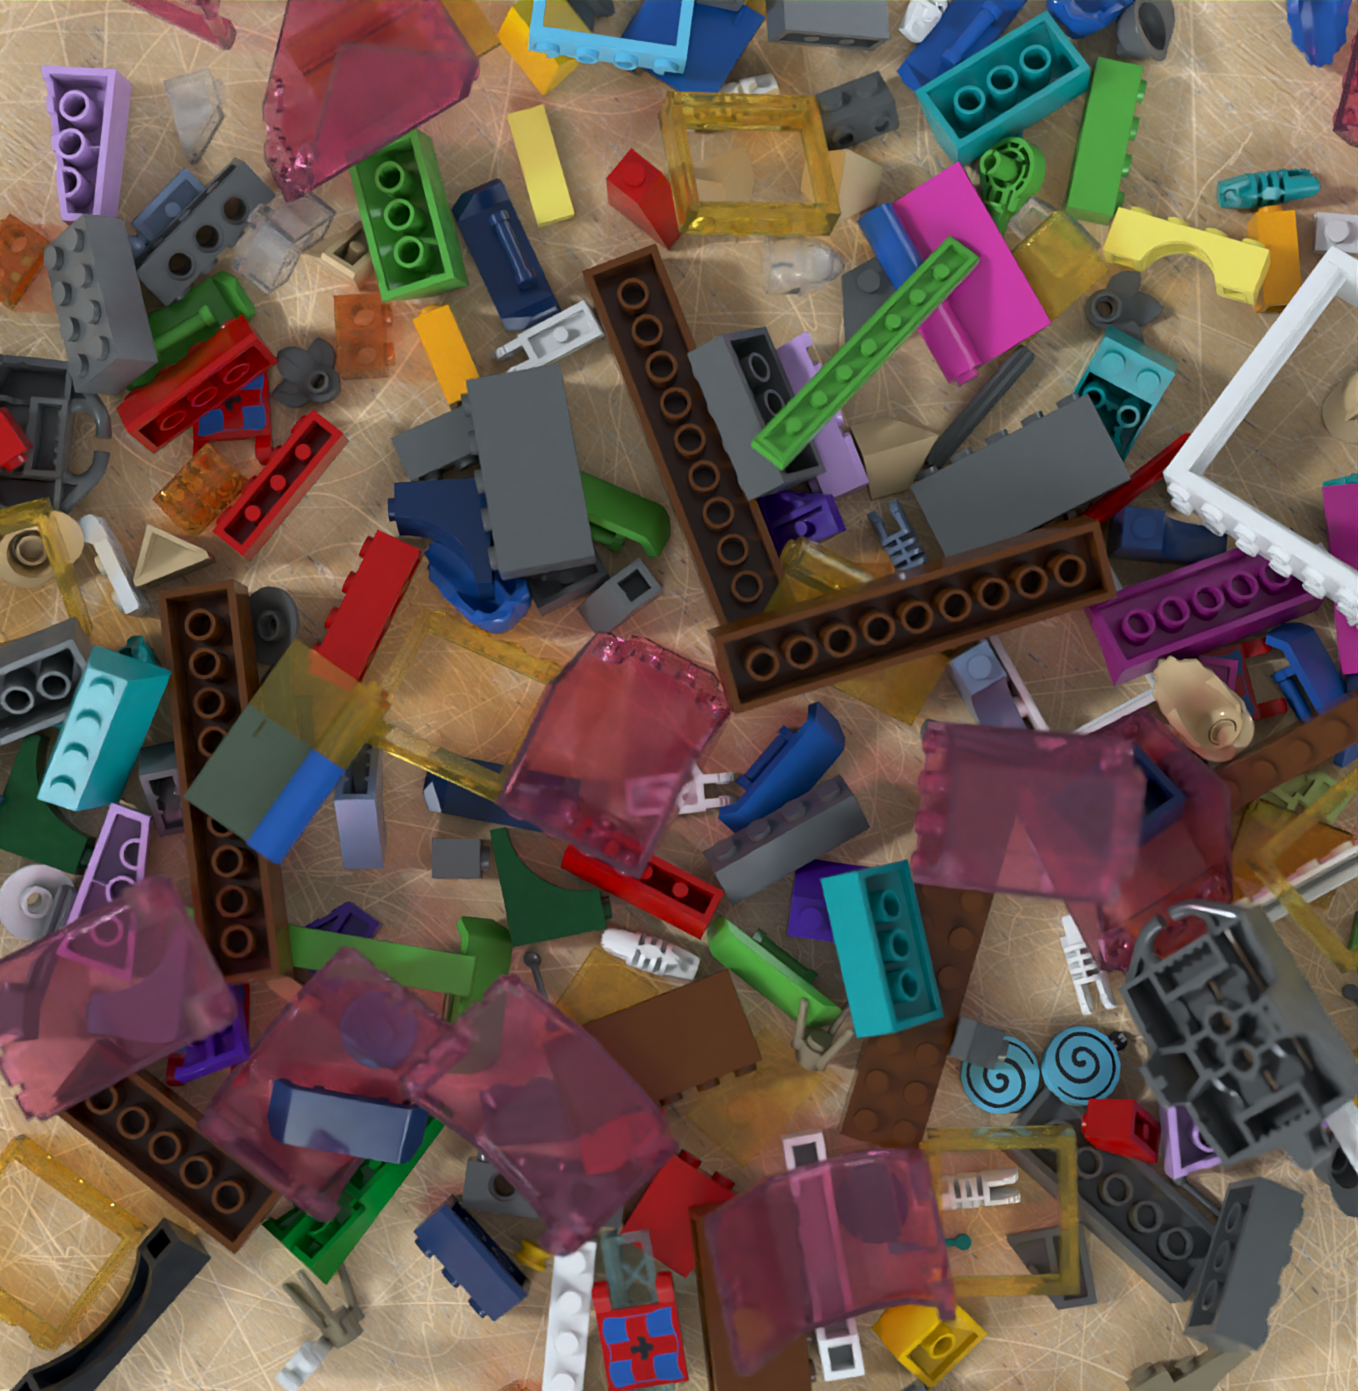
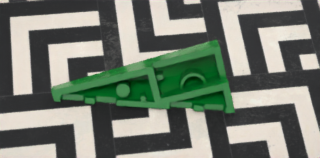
[262,1106,449,1285]

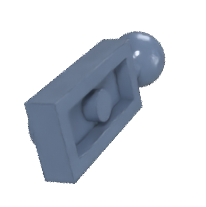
[128,167,205,260]

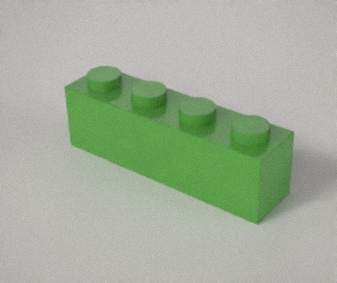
[1062,57,1147,226]

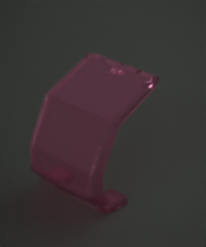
[0,874,238,1122]
[195,946,468,1223]
[398,973,679,1257]
[704,1147,957,1375]

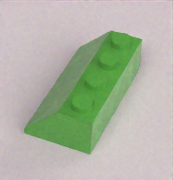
[344,127,469,302]

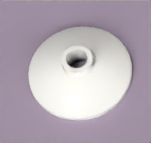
[0,864,74,941]

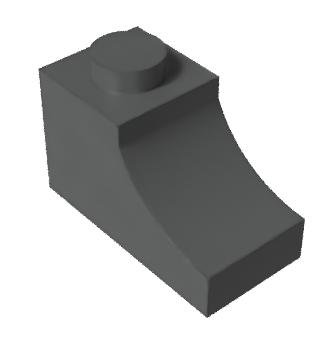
[138,741,184,837]
[947,1016,1009,1070]

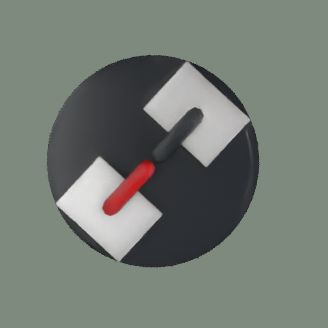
[1108,1031,1127,1051]

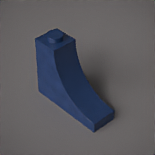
[388,478,495,601]
[1106,506,1228,566]

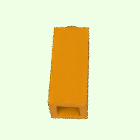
[1247,205,1302,313]
[412,303,480,410]

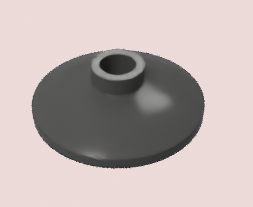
[249,586,300,665]

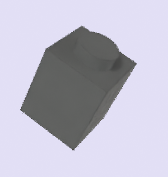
[432,839,490,879]

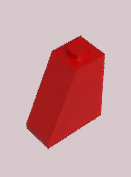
[606,148,693,251]

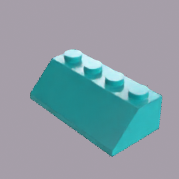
[915,10,1090,167]
[37,645,171,811]
[821,859,944,1038]

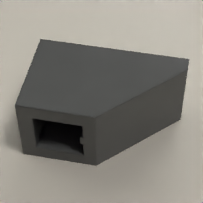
[577,558,663,640]

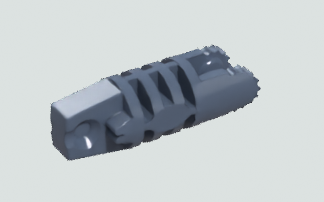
[867,498,930,572]

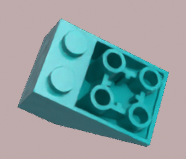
[1071,325,1178,462]

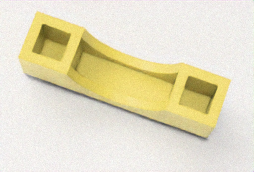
[1102,206,1271,306]

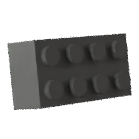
[43,213,158,395]
[687,327,826,501]
[0,616,93,746]
[1183,1176,1304,1353]

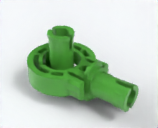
[979,137,1046,237]

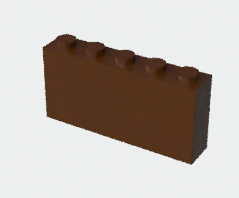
[1200,687,1358,818]
[540,968,762,1134]
[688,1191,816,1391]

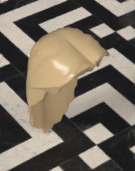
[1152,656,1255,764]

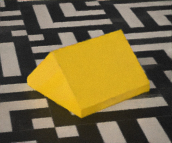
[496,0,593,96]

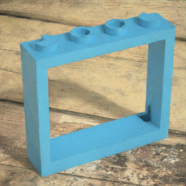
[528,0,694,75]

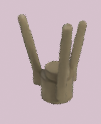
[790,998,855,1071]
[282,1262,365,1349]

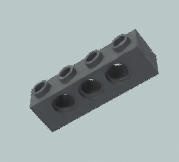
[134,157,277,306]
[461,1151,627,1229]

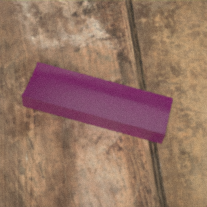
[1083,528,1326,687]

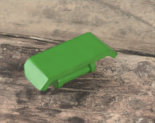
[125,270,257,391]
[580,470,671,558]
[707,915,843,1028]
[437,916,513,1073]

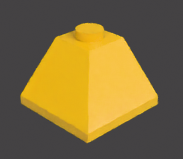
[870,1297,988,1389]

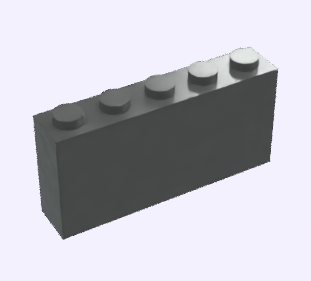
[461,363,596,580]
[910,392,1131,557]

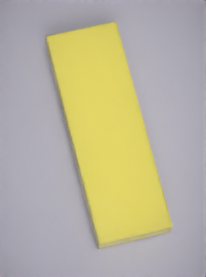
[506,104,575,228]

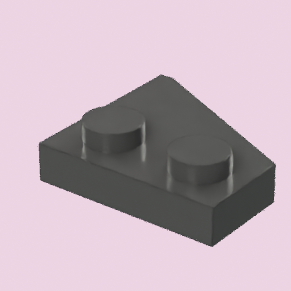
[841,257,895,343]
[1006,1221,1097,1310]

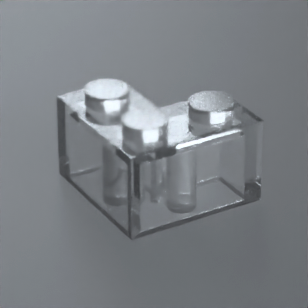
[231,183,337,296]

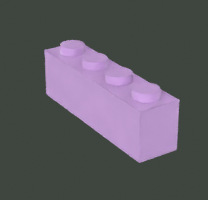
[776,331,869,501]

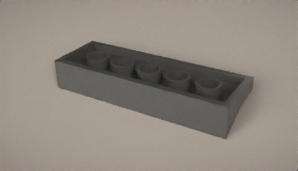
[993,1084,1216,1304]

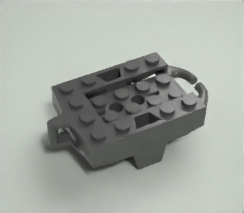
[0,353,112,520]
[1117,899,1358,1171]

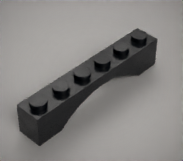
[11,1217,211,1391]

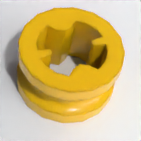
[513,1237,554,1272]

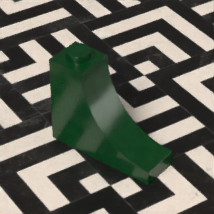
[0,733,97,875]
[490,827,613,947]

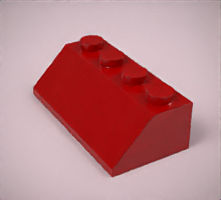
[116,314,279,454]

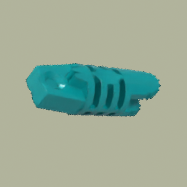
[1217,168,1321,209]

